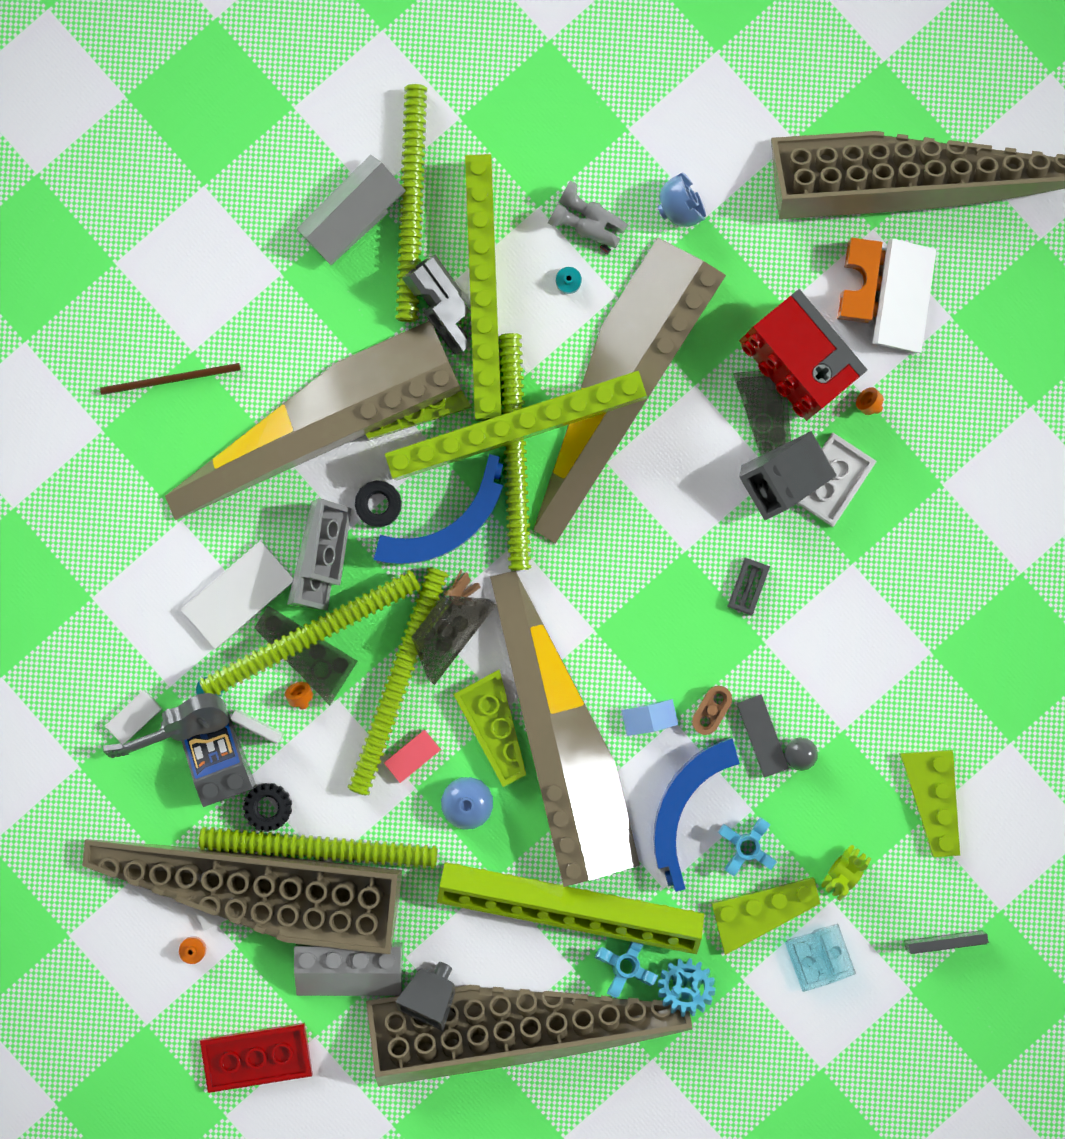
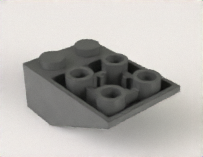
[739,431,837,520]

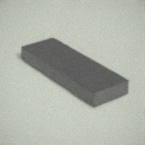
[736,694,789,778]
[904,930,989,954]

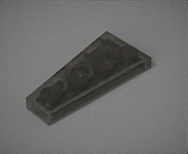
[732,371,791,456]
[254,606,358,706]

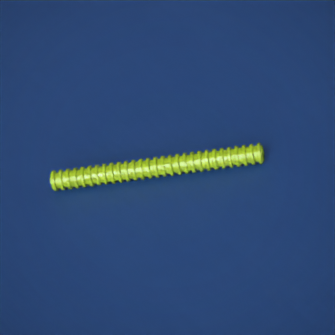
[395,84,428,322]
[499,333,532,571]
[347,567,449,796]
[200,570,420,696]
[199,826,438,869]

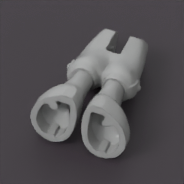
[548,180,628,248]

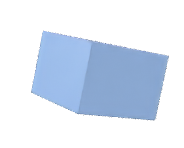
[621,699,678,736]

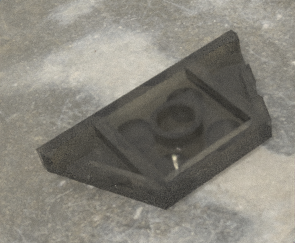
[411,595,496,685]

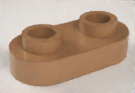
[692,685,732,735]

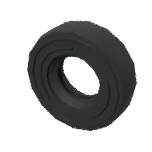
[354,480,402,528]

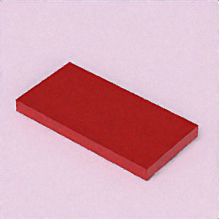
[200,1022,313,1093]

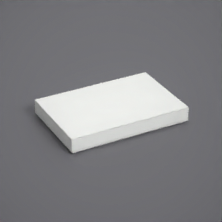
[797,433,877,527]

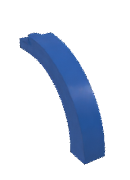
[373,454,503,564]
[653,737,740,892]

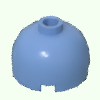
[658,172,706,227]
[441,777,493,830]

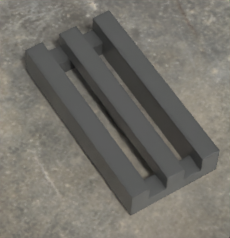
[727,557,770,616]

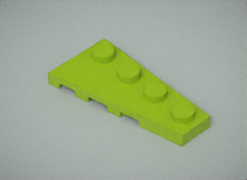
[365,391,472,441]
[453,669,526,787]
[899,750,960,857]
[711,877,821,955]

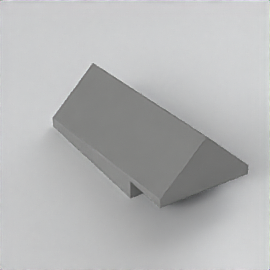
[297,154,405,265]
[287,498,352,611]

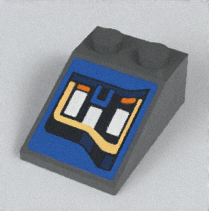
[182,712,256,807]

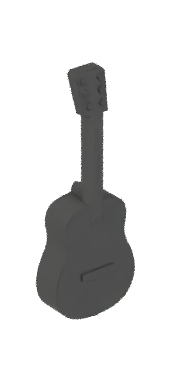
[102,693,229,758]

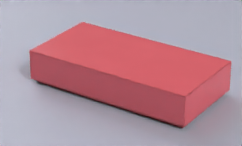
[384,729,441,783]

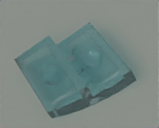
[785,923,856,992]

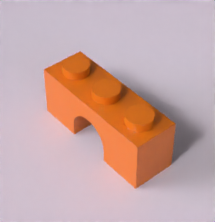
[837,237,886,323]

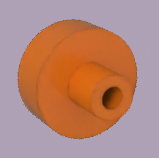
[856,387,884,415]
[285,682,313,710]
[179,936,207,964]

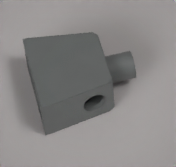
[396,962,455,1031]

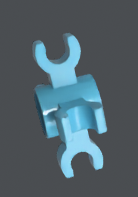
[718,817,777,876]
[594,942,658,998]

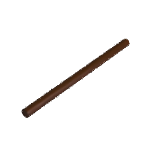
[100,363,241,395]

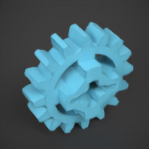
[658,958,716,1017]

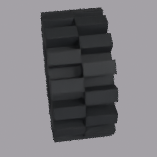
[243,783,292,832]

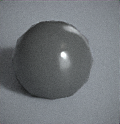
[785,737,818,771]

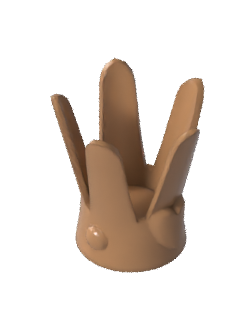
[444,569,481,607]

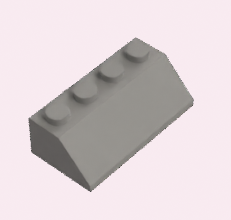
[294,942,403,996]

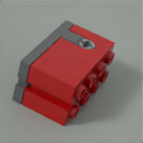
[739,289,868,421]

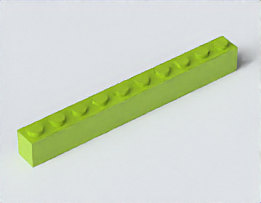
[465,154,502,421]
[384,370,647,481]
[437,862,705,955]

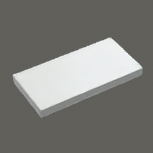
[873,239,937,353]
[181,541,293,649]

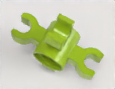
[821,845,871,901]

